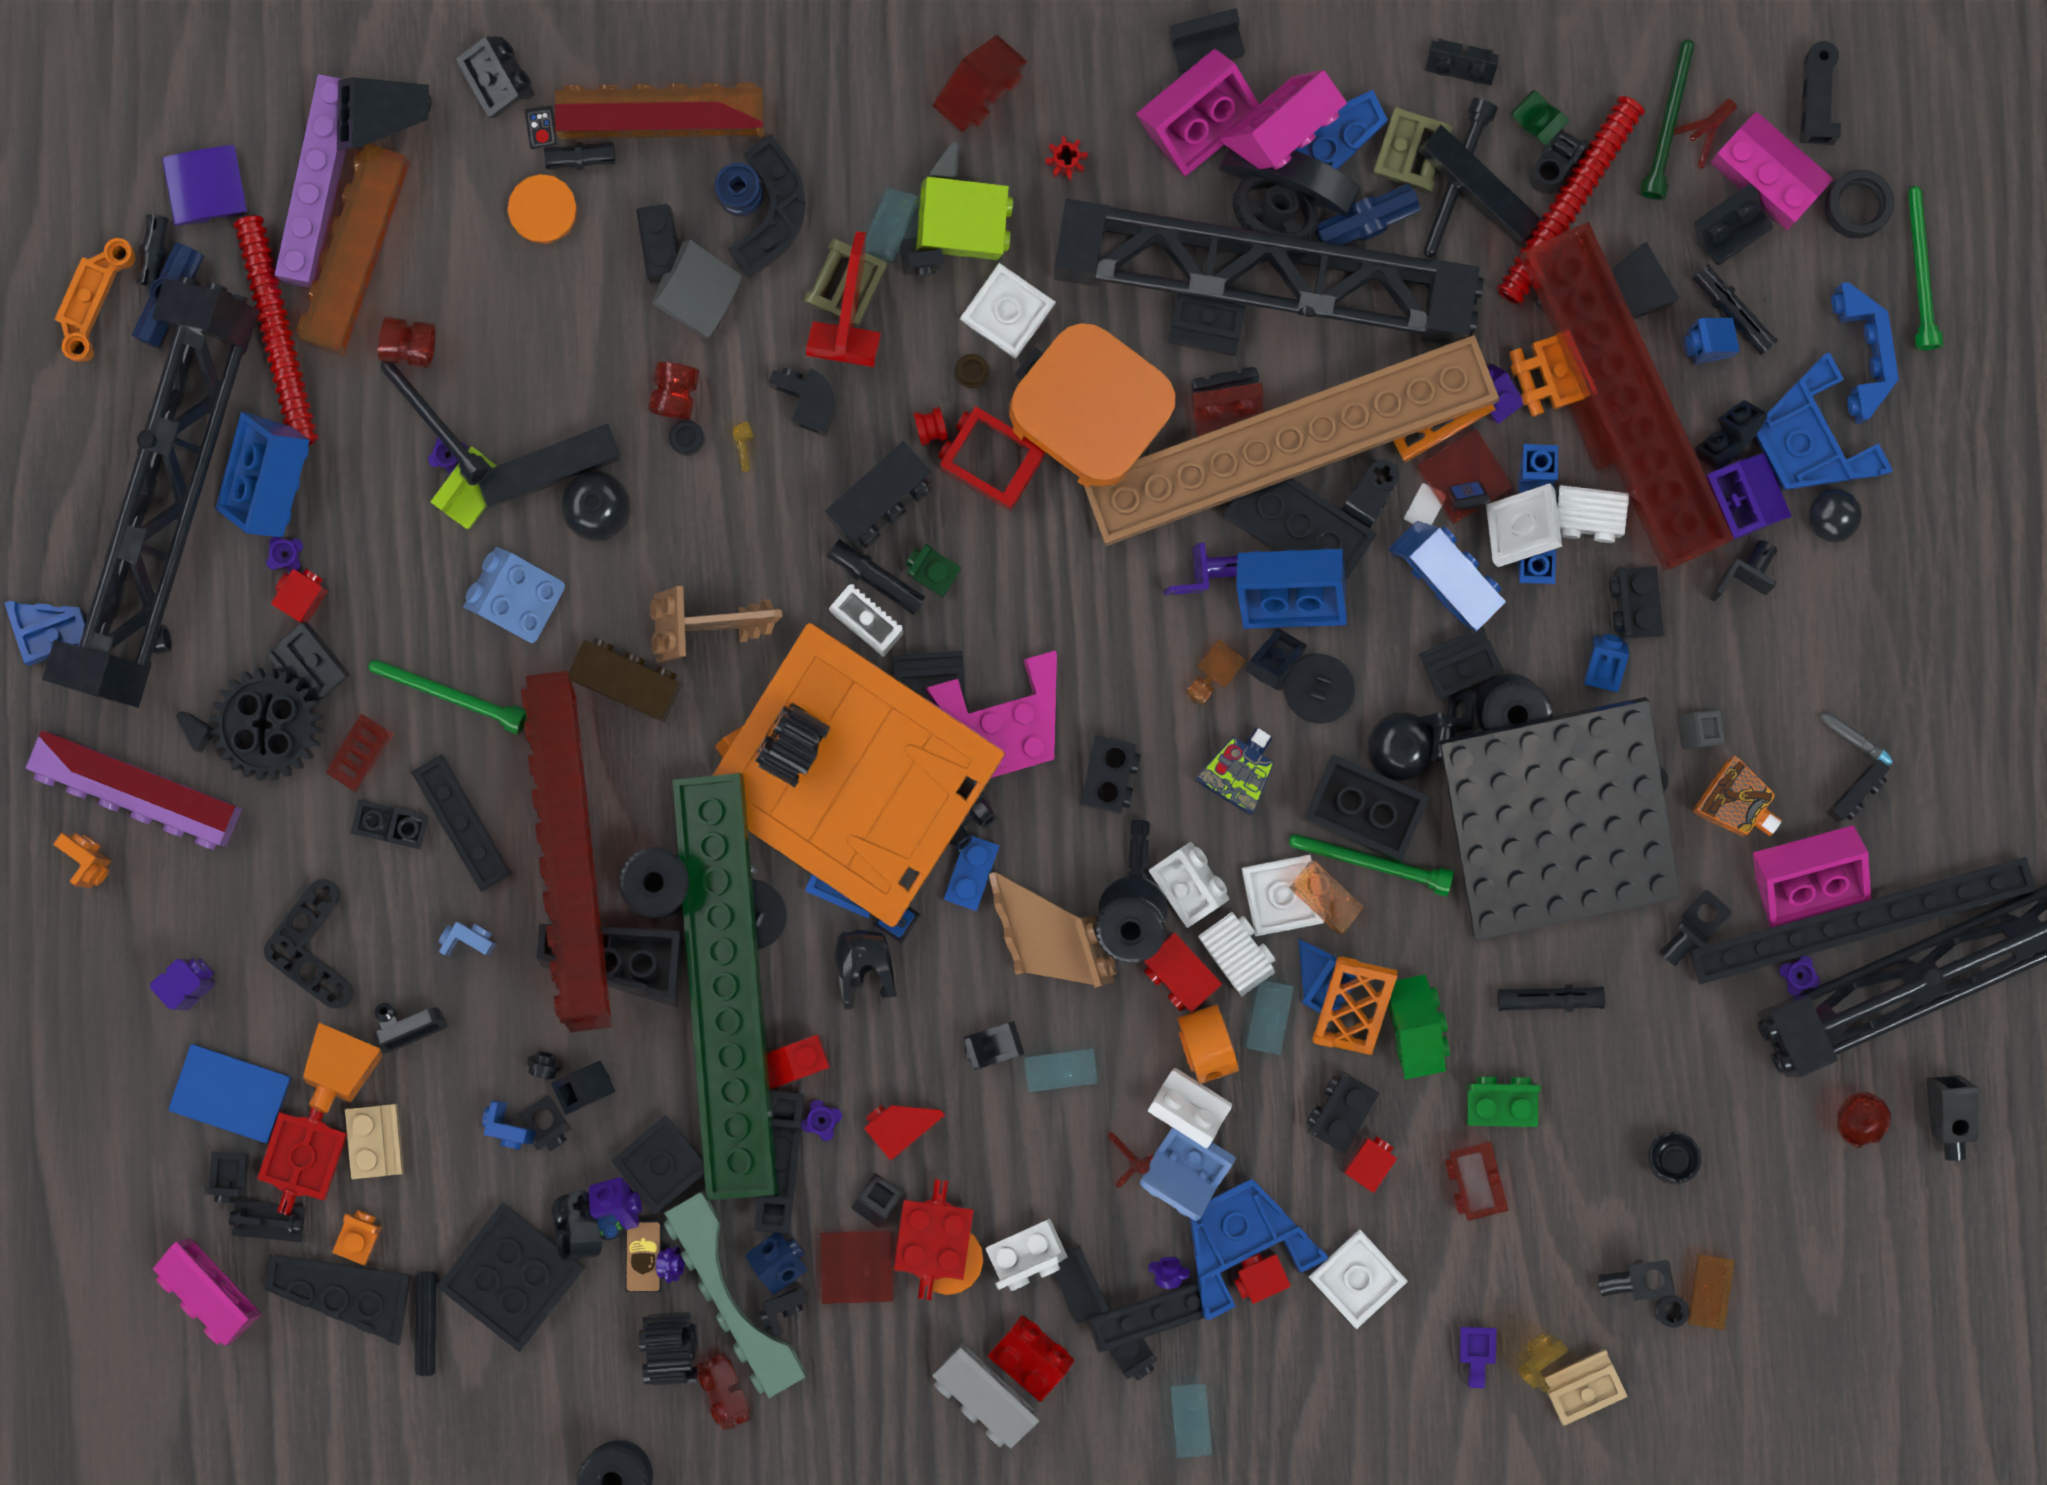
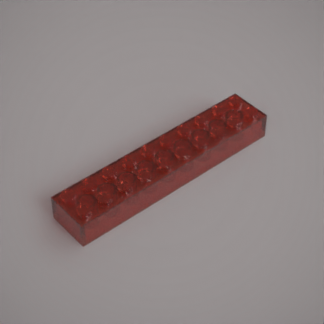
[1519,221,1734,570]
[521,670,612,1033]

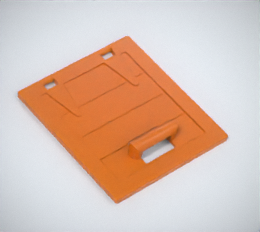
[712,623,1006,927]

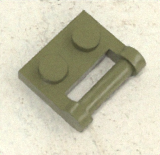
[1373,107,1453,193]
[803,238,888,327]

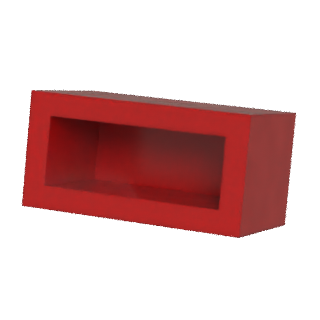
[1143,932,1222,1013]

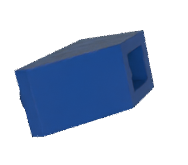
[1683,318,1740,365]

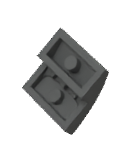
[652,240,742,339]

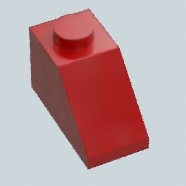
[766,1034,831,1090]
[864,1104,945,1161]

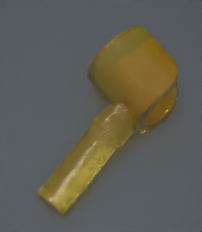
[733,421,755,472]

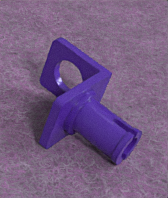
[1163,542,1238,596]

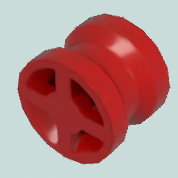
[913,406,948,446]

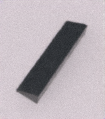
[1418,124,1540,244]

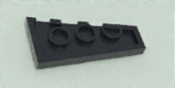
[265,1254,411,1345]

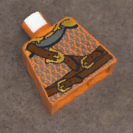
[1691,756,1782,837]

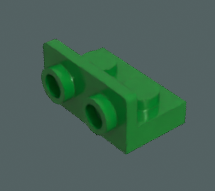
[1466,1077,1541,1127]

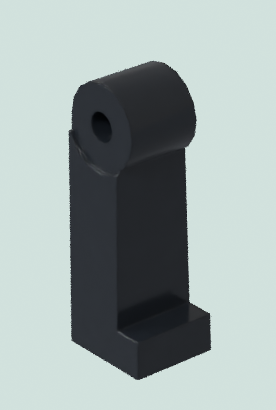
[1800,41,1841,145]

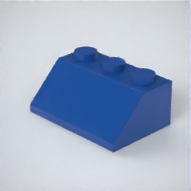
[215,412,310,537]
[1236,548,1347,629]

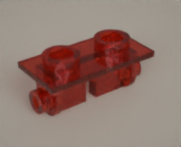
[697,1354,750,1430]

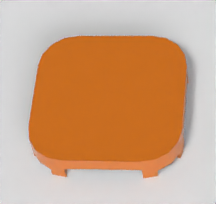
[1008,323,1175,488]

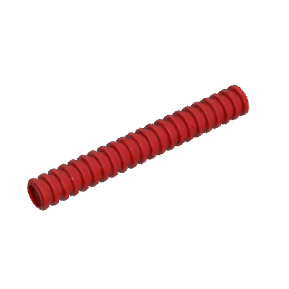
[1496,96,1645,304]
[233,215,319,445]

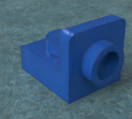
[1584,634,1629,692]

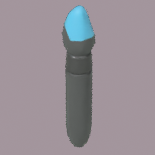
[1820,712,1893,765]

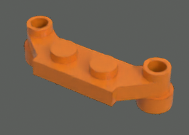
[54,238,136,362]

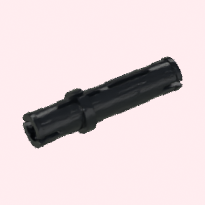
[1692,264,1778,355]
[827,539,926,615]
[1497,984,1605,1012]

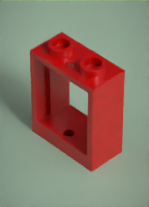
[937,406,1047,512]

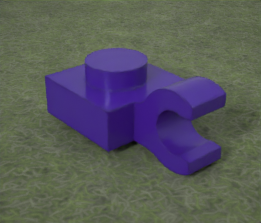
[1459,1327,1496,1388]

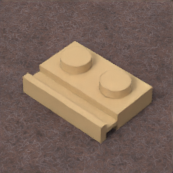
[345,1104,404,1180]
[1541,1349,1627,1426]

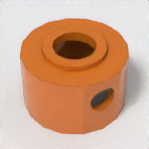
[1177,1004,1239,1084]

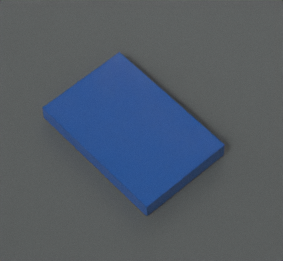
[168,1044,292,1144]

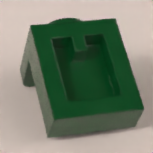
[1511,90,1570,146]
[906,544,962,598]

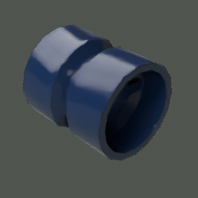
[715,162,763,217]

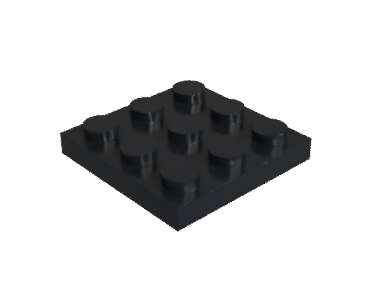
[437,1202,586,1352]

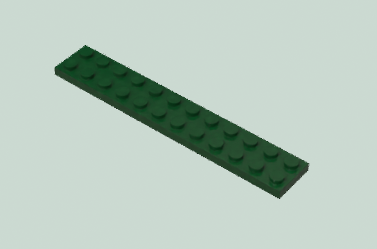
[672,773,778,1200]

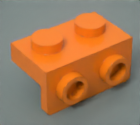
[53,832,112,889]

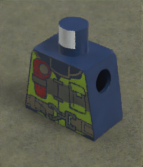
[1195,727,1274,816]

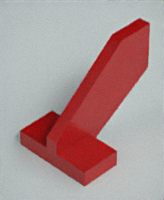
[806,231,881,367]

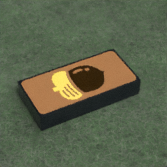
[625,1221,662,1292]

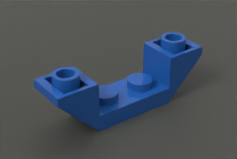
[1831,282,1899,424]
[1517,444,1559,584]

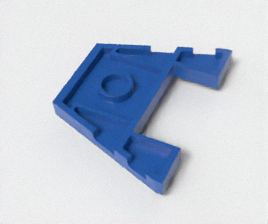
[1755,352,1893,491]
[1189,1179,1328,1321]

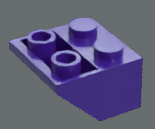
[1700,453,1792,543]

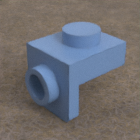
[438,922,497,956]

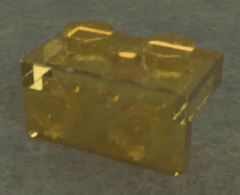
[1516,1333,1568,1393]

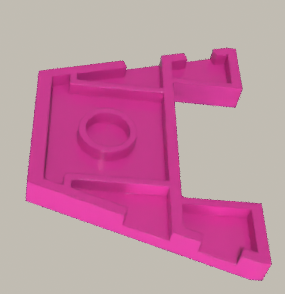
[926,651,1057,778]

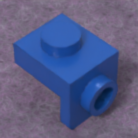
[482,1100,536,1149]

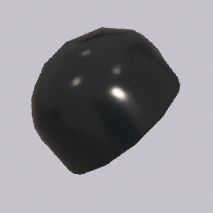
[1809,489,1862,542]
[1647,1131,1702,1185]

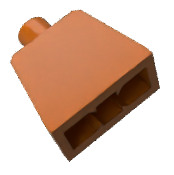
[303,1023,383,1113]

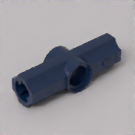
[1315,184,1421,246]
[131,242,205,349]

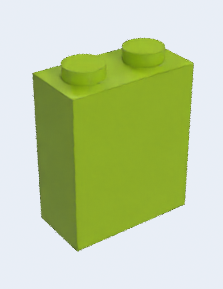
[916,177,1013,260]

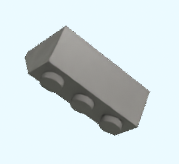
[933,1342,1039,1449]

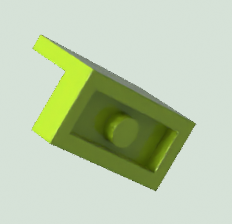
[430,446,497,529]

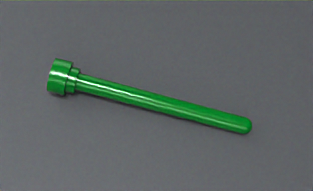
[1908,186,1944,351]
[368,660,528,735]
[1288,834,1454,897]

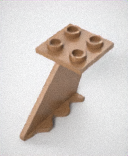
[650,586,782,663]
[989,872,1117,988]

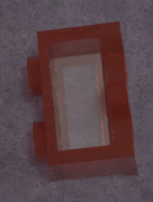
[1445,1140,1509,1221]

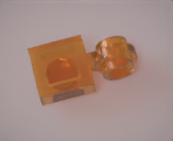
[1186,639,1246,705]

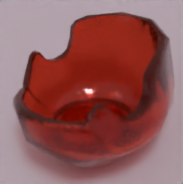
[1837,1092,1891,1148]

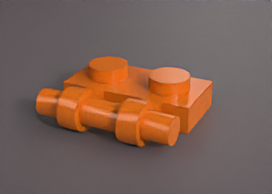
[1509,332,1588,417]

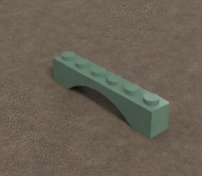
[663,1191,807,1398]

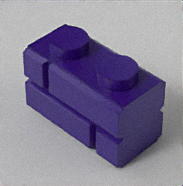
[150,958,215,1010]

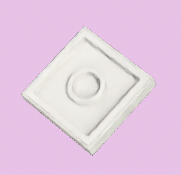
[960,263,1056,359]
[1486,483,1562,567]
[1241,855,1324,937]
[1308,1229,1408,1329]

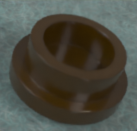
[955,354,990,389]

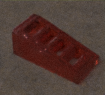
[326,714,394,792]

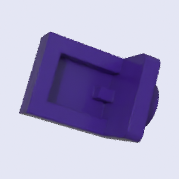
[1487,364,1523,424]
[589,1177,642,1230]

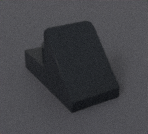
[1245,628,1307,690]

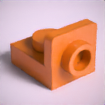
[332,1210,382,1266]

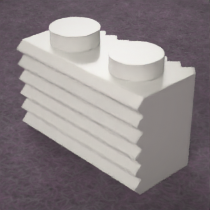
[1555,485,1629,543]
[829,584,903,657]
[1198,912,1276,997]

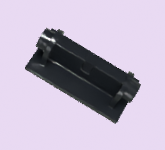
[1424,38,1499,85]
[229,1200,306,1242]

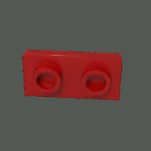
[987,1315,1075,1402]

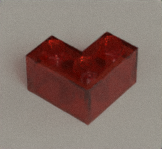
[932,35,1028,133]

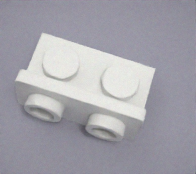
[1148,842,1230,928]
[1148,1068,1232,1149]
[985,1218,1068,1291]

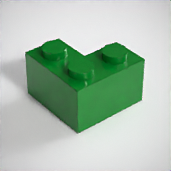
[1387,974,1450,1080]

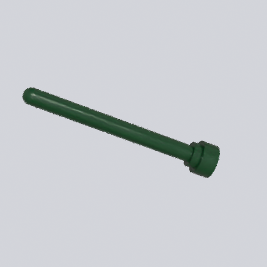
[1639,39,1694,200]

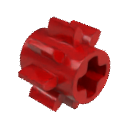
[1045,136,1088,182]

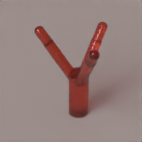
[1674,99,1737,169]
[1108,1132,1154,1188]

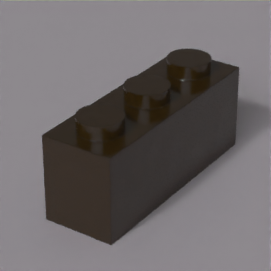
[567,638,682,723]

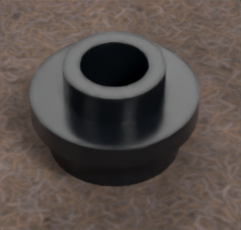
[526,1051,562,1079]

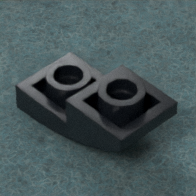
[1694,400,1768,470]
[350,799,429,849]

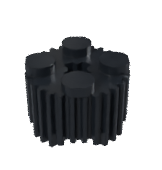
[755,705,830,787]
[639,1312,698,1386]

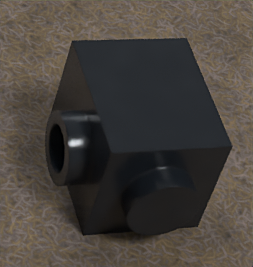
[551,1060,616,1115]

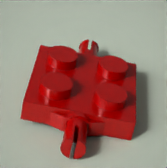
[257,1107,347,1216]
[893,1179,974,1300]

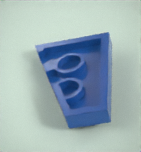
[1295,90,1388,170]

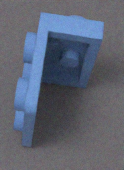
[463,547,565,643]
[1140,1127,1236,1221]

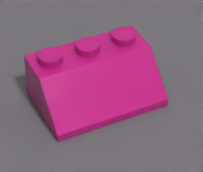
[1136,49,1259,177]
[1220,70,1347,169]
[1710,111,1833,230]
[1753,825,1871,928]
[153,1238,262,1346]

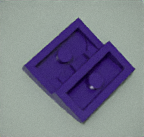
[161,145,247,226]

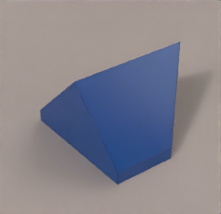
[1298,939,1357,1013]

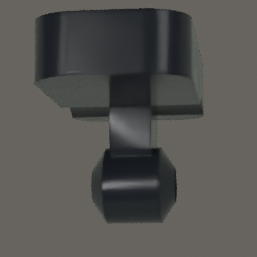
[373,1003,447,1053]

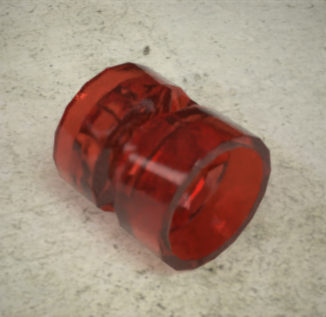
[378,317,436,368]
[647,362,700,420]

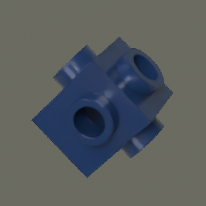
[745,1233,808,1295]

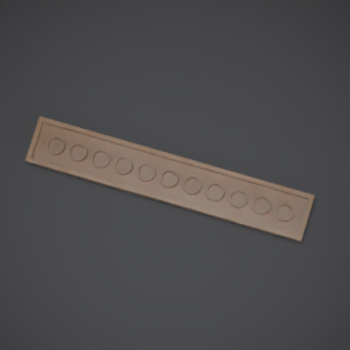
[1084,335,1499,546]

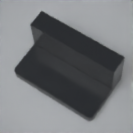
[1169,8,1245,73]
[1054,1244,1109,1324]

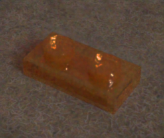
[1289,861,1364,934]
[1687,1254,1735,1330]

